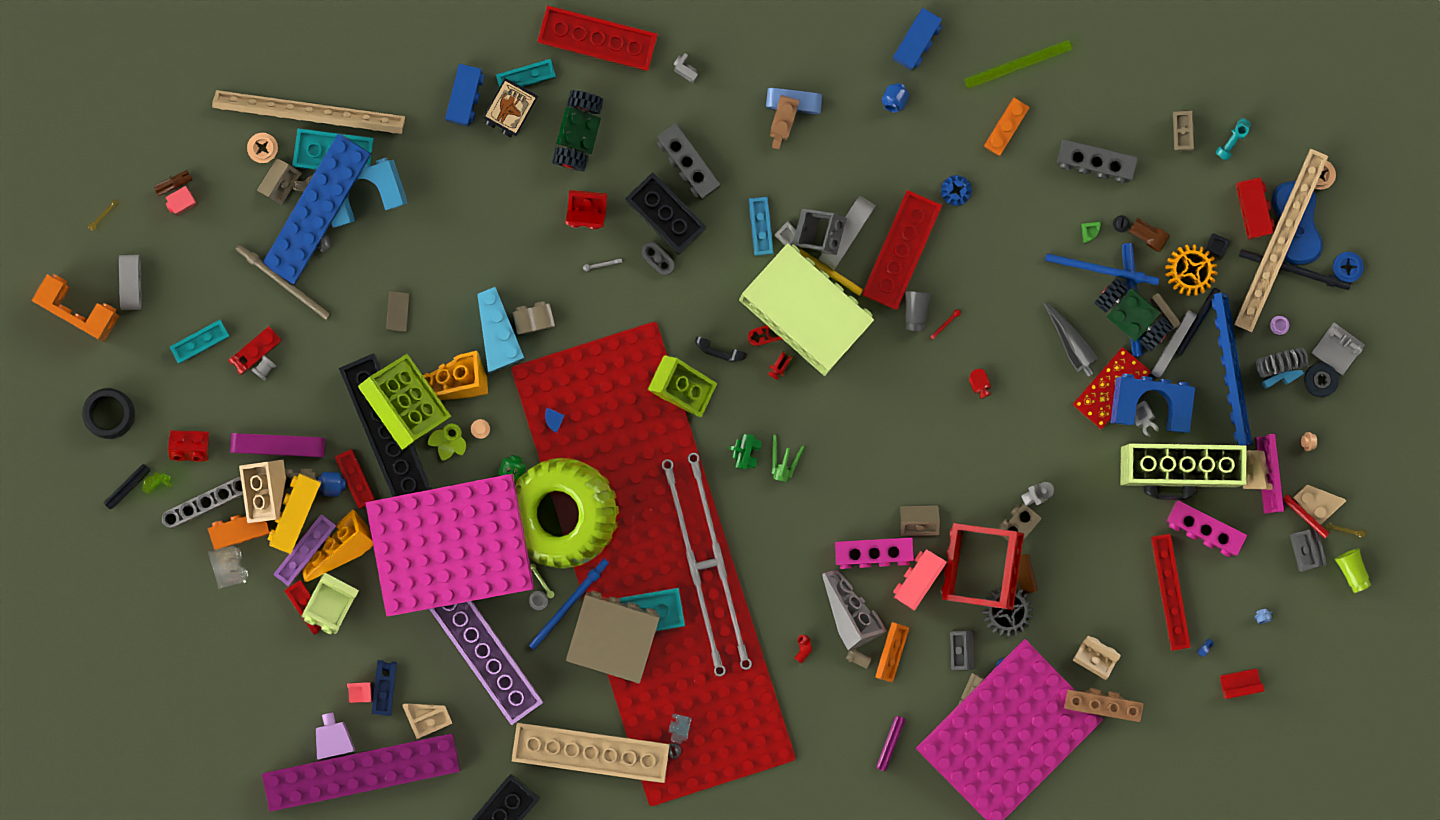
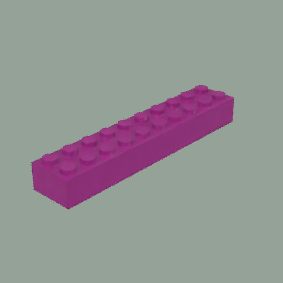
[262,733,461,812]

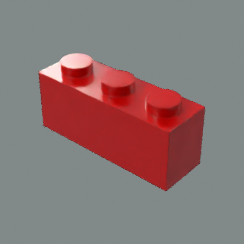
[1235,177,1275,240]

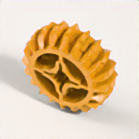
[1165,244,1217,296]

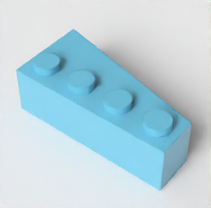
[477,287,525,374]

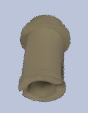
[846,648,871,669]

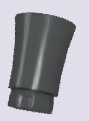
[905,291,932,331]

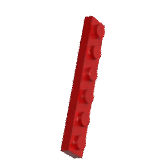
[1151,534,1191,651]

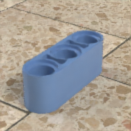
[766,88,823,114]

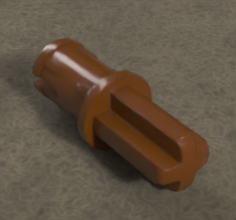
[154,170,193,196]

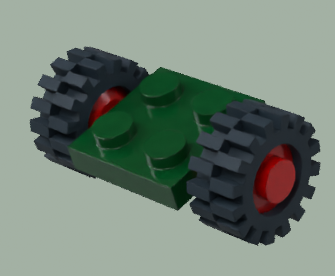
[552,90,604,171]
[1094,277,1173,352]

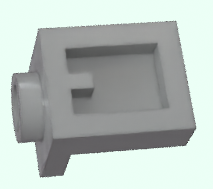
[674,53,698,84]

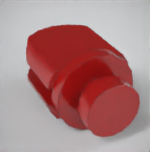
[768,351,793,380]
[969,369,991,399]

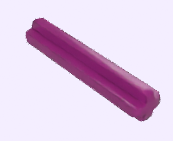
[876,716,905,771]

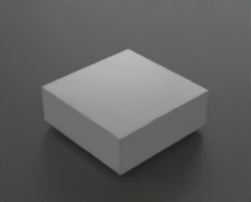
[774,221,796,246]

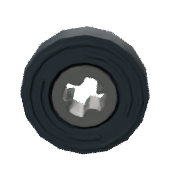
[1304,363,1339,397]

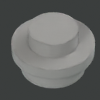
[529,591,548,610]

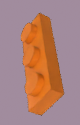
[983,98,1030,157]
[875,622,909,683]

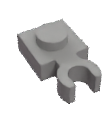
[1134,401,1159,437]

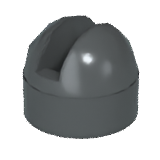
[668,743,682,759]

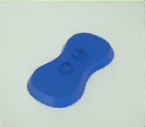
[1272,181,1323,265]

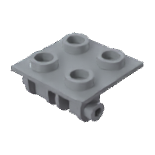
[1312,323,1365,376]

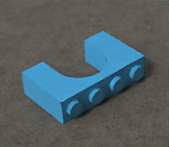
[331,158,408,228]

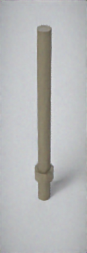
[235,244,331,320]

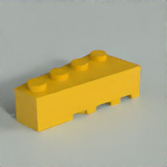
[267,473,321,554]

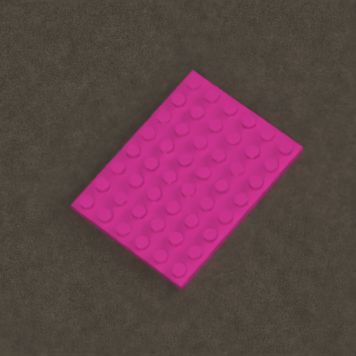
[366,474,534,617]
[915,639,1103,820]

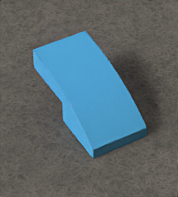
[1261,370,1304,389]

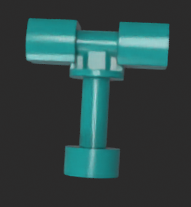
[1215,117,1251,161]

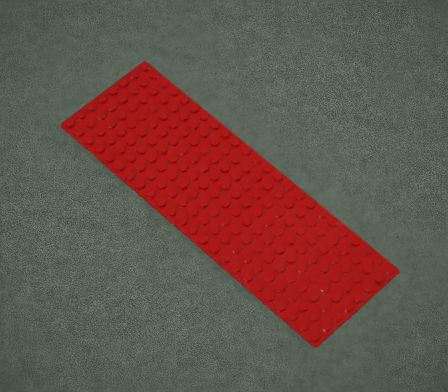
[511,322,795,806]

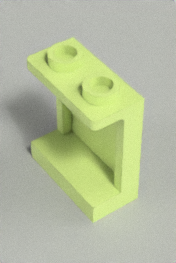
[301,573,359,634]

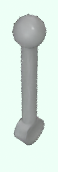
[583,259,622,272]

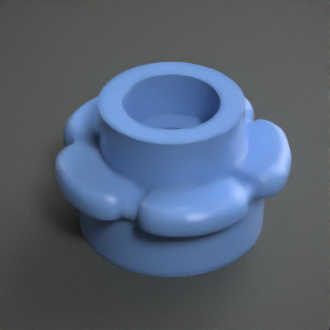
[1255,609,1273,624]

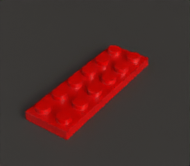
[537,5,658,71]
[862,190,942,310]

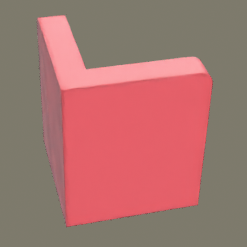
[347,682,373,703]

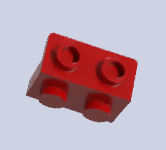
[168,430,209,462]

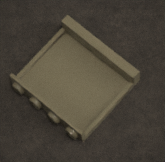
[566,591,661,684]

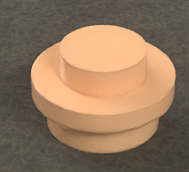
[471,419,490,439]
[1301,432,1317,451]

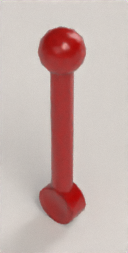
[930,309,961,340]

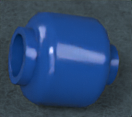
[882,83,909,113]
[317,472,345,497]

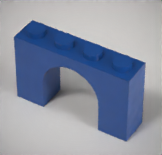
[1110,374,1195,433]

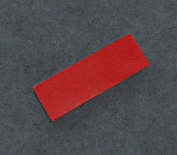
[335,449,376,509]

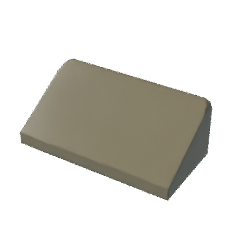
[386,291,409,332]

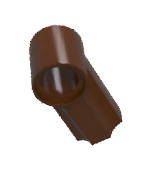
[1129,218,1170,252]

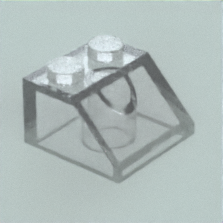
[208,545,248,589]

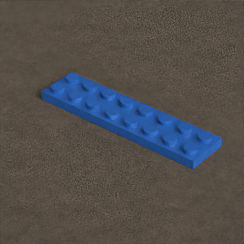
[263,133,372,284]
[1212,293,1253,446]

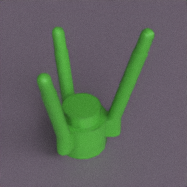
[771,434,805,482]

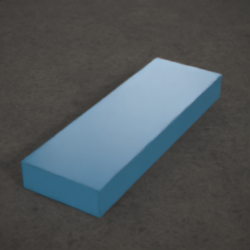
[748,197,774,256]

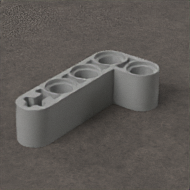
[818,195,876,270]

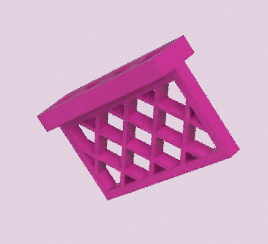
[1255,434,1284,514]

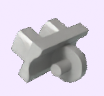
[1022,482,1054,506]

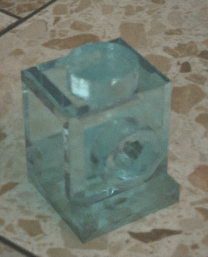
[669,713,692,743]

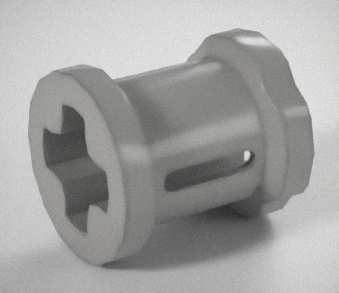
[252,355,277,381]

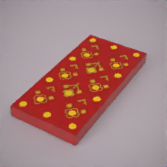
[1072,347,1151,430]

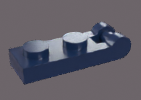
[372,660,397,716]

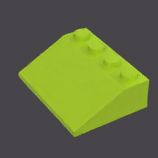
[358,354,451,450]

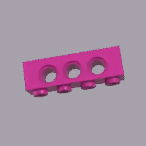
[1166,500,1247,558]
[835,538,914,569]

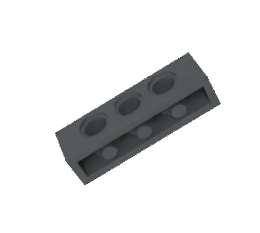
[657,123,720,200]
[1056,139,1137,184]

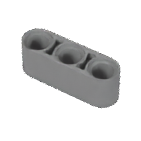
[119,255,142,310]

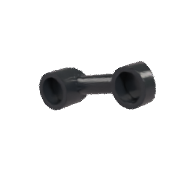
[695,336,747,362]
[1144,486,1198,500]

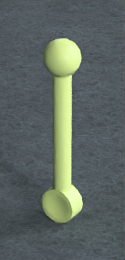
[530,564,554,598]

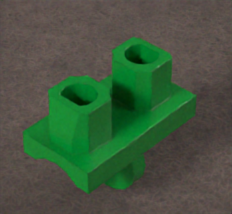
[728,434,762,469]

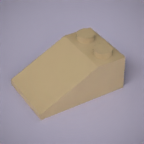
[239,460,286,523]

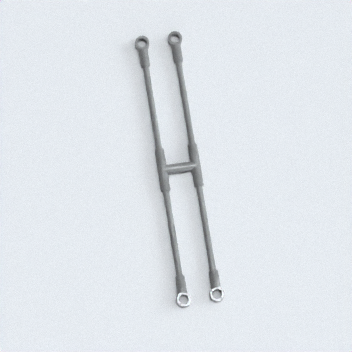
[662,453,752,676]

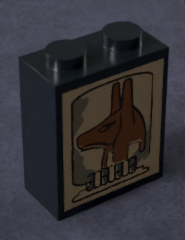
[483,78,539,138]

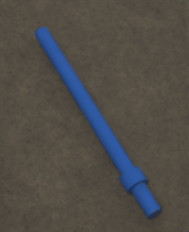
[1045,253,1159,285]
[529,558,609,650]

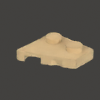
[1243,450,1273,490]
[1292,485,1346,525]
[402,704,453,739]

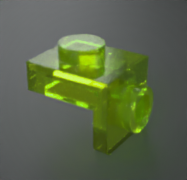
[141,472,173,495]

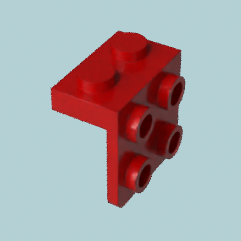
[565,190,607,229]

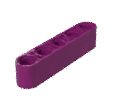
[230,433,325,457]

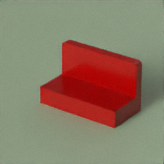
[1220,669,1265,699]

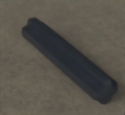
[104,464,151,509]

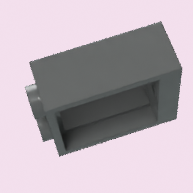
[793,209,847,255]

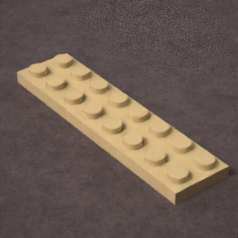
[512,723,670,783]

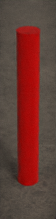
[1283,494,1330,539]

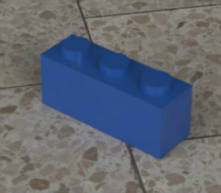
[892,8,943,71]
[445,64,485,127]

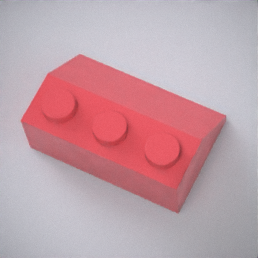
[893,549,947,610]

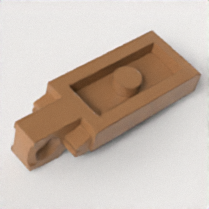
[770,95,799,150]

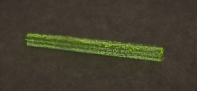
[964,40,1072,88]

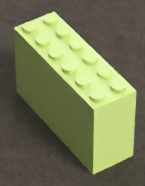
[739,243,874,376]
[1121,444,1246,487]

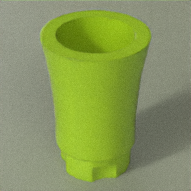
[1335,548,1371,593]

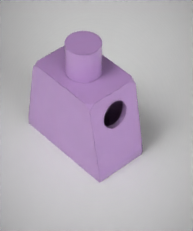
[316,712,355,759]

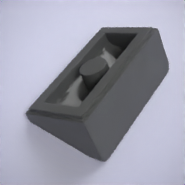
[950,631,975,670]

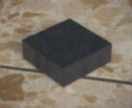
[1205,233,1230,258]

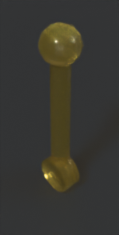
[88,199,118,231]
[1326,522,1365,538]

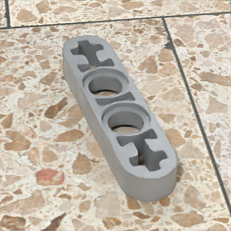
[1151,310,1197,378]

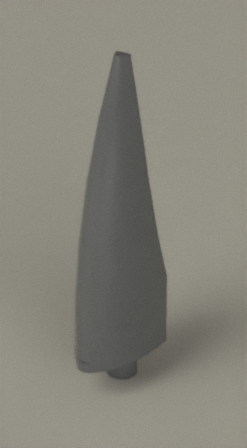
[1043,302,1099,377]

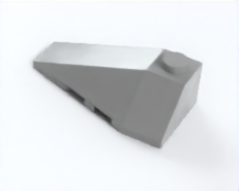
[822,570,887,650]

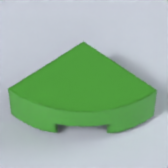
[1081,221,1101,243]

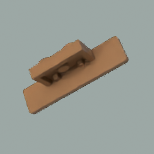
[1064,688,1144,722]

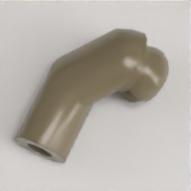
[293,174,314,191]

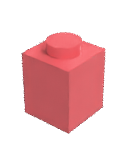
[165,186,198,216]

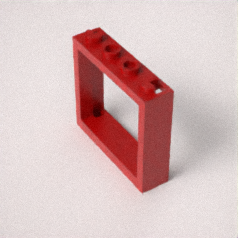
[941,523,1024,610]

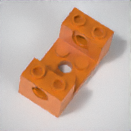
[32,274,120,342]

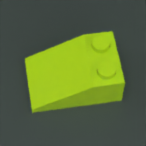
[648,356,717,417]

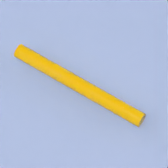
[799,248,863,296]

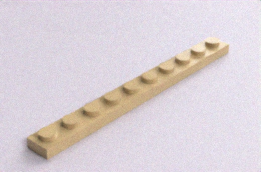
[212,90,405,134]
[1234,149,1328,332]

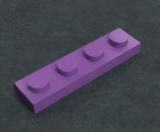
[273,514,337,586]

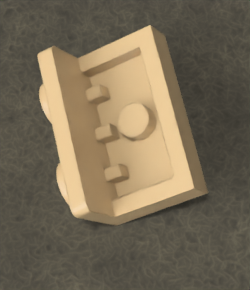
[1073,636,1121,680]

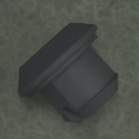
[1113,215,1130,232]

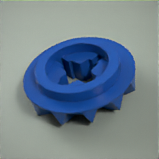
[941,175,972,206]
[1332,252,1364,282]

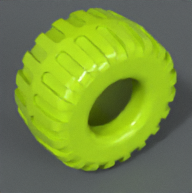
[515,458,619,568]

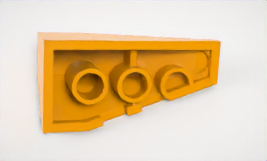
[423,351,488,400]
[302,509,373,582]

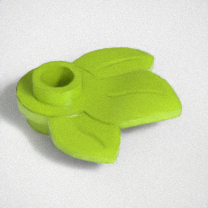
[428,423,466,461]

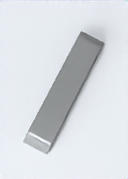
[162,477,243,528]

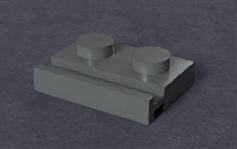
[1290,529,1327,572]

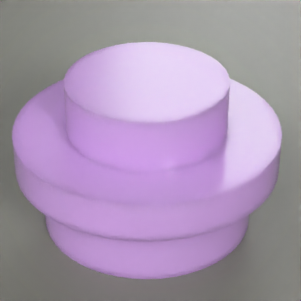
[1270,316,1289,335]

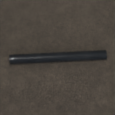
[1175,288,1220,356]

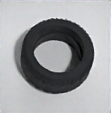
[82,388,135,439]

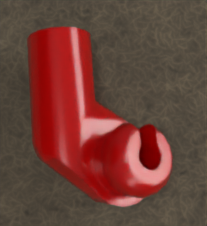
[794,634,812,664]

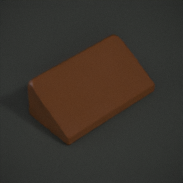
[1018,554,1038,594]

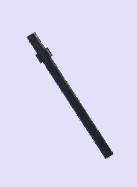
[1239,249,1351,290]

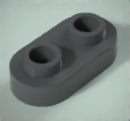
[641,242,674,275]

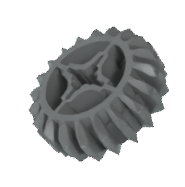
[1256,347,1309,378]
[981,587,1034,637]

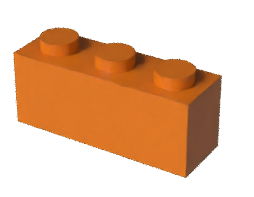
[208,514,271,551]

